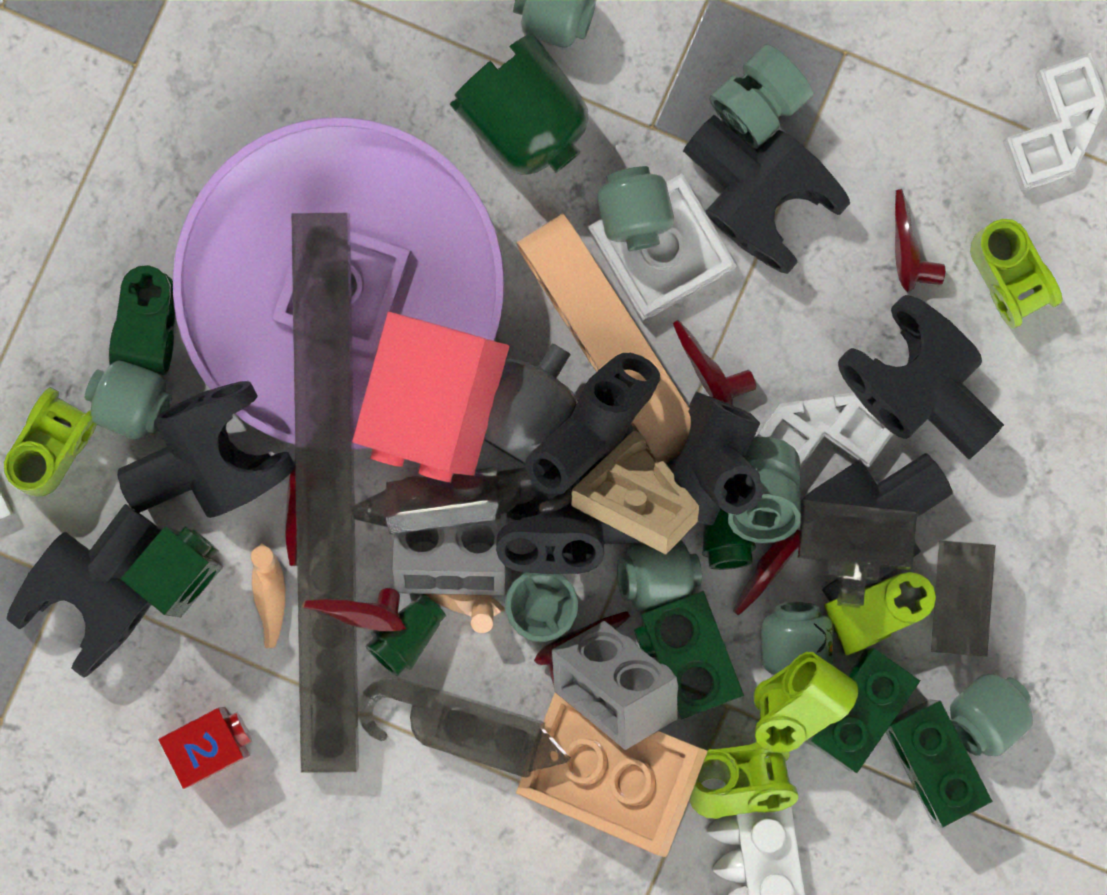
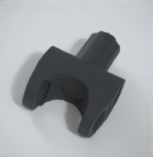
[683,115,850,274]
[838,295,1004,459]
[525,353,661,495]
[117,381,295,518]
[668,391,764,525]
[800,453,953,602]
[496,470,642,574]
[6,504,161,678]

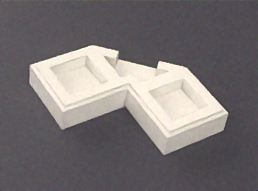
[1003,53,1107,192]
[755,392,893,469]

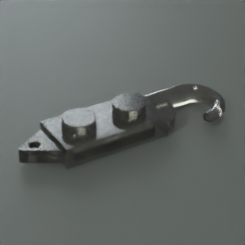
[351,467,576,534]
[358,677,571,778]

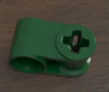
[109,265,176,375]

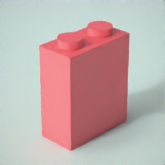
[352,312,510,482]

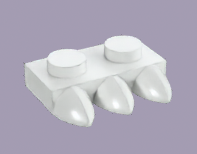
[707,807,805,895]

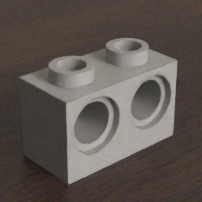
[392,505,507,595]
[552,621,678,750]

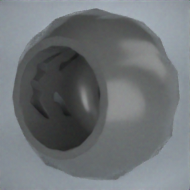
[484,343,578,465]

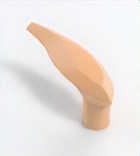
[251,543,285,648]
[425,594,505,633]

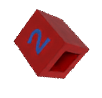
[158,707,252,789]

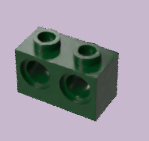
[121,526,223,618]
[634,591,744,720]
[806,648,921,773]
[886,699,993,827]

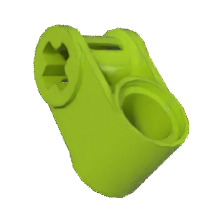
[970,219,1063,329]
[4,387,97,497]
[824,572,936,655]
[754,652,858,753]
[689,742,799,819]

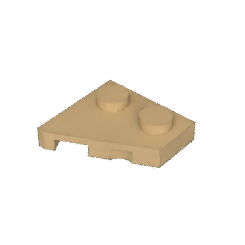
[571,430,699,554]

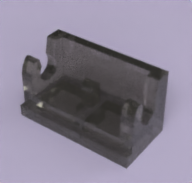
[931,540,996,658]

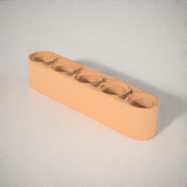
[516,214,691,464]

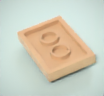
[516,693,707,857]

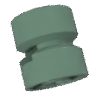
[709,44,813,148]
[728,437,801,543]
[505,572,578,642]

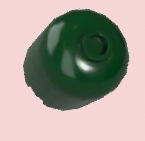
[450,33,589,175]

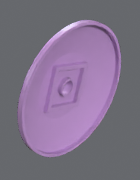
[173,118,504,450]

